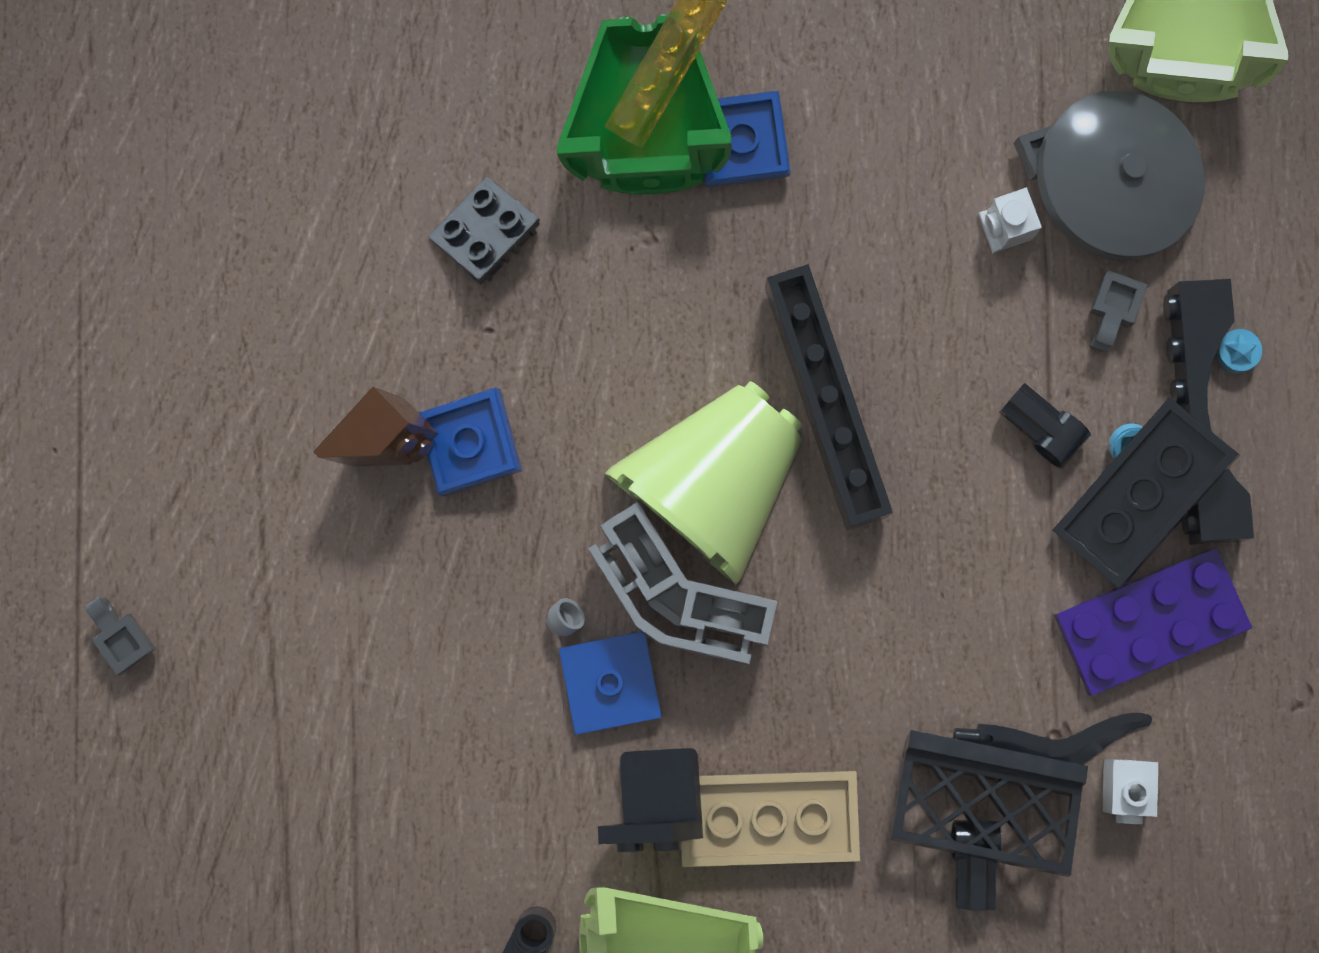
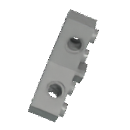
[588,502,777,665]

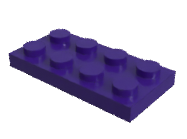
[1054,547,1252,696]

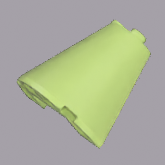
[1109,0,1288,102]
[604,381,803,586]
[579,887,763,953]

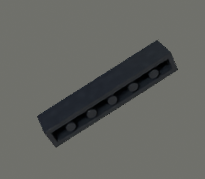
[765,264,893,531]

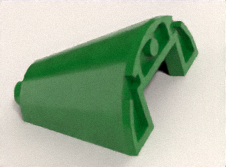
[557,14,732,195]

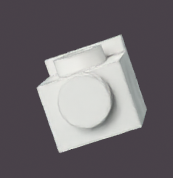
[978,187,1042,253]

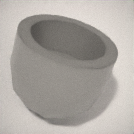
[546,598,585,636]

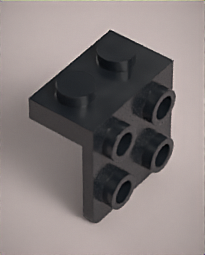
[598,748,703,852]

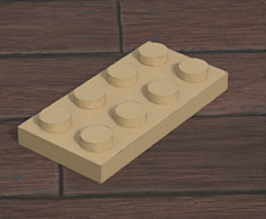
[681,771,860,867]

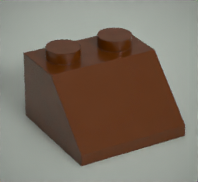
[313,387,439,467]

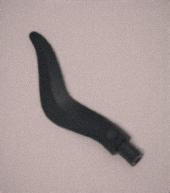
[953,713,1152,765]

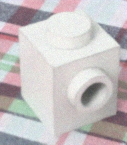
[1102,759,1158,824]

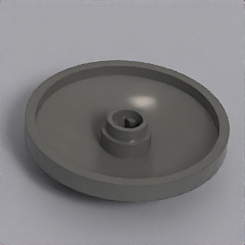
[1037,91,1205,261]

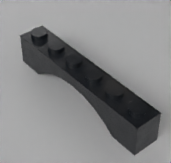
[1163,279,1254,545]

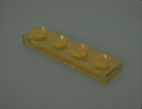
[604,0,728,149]

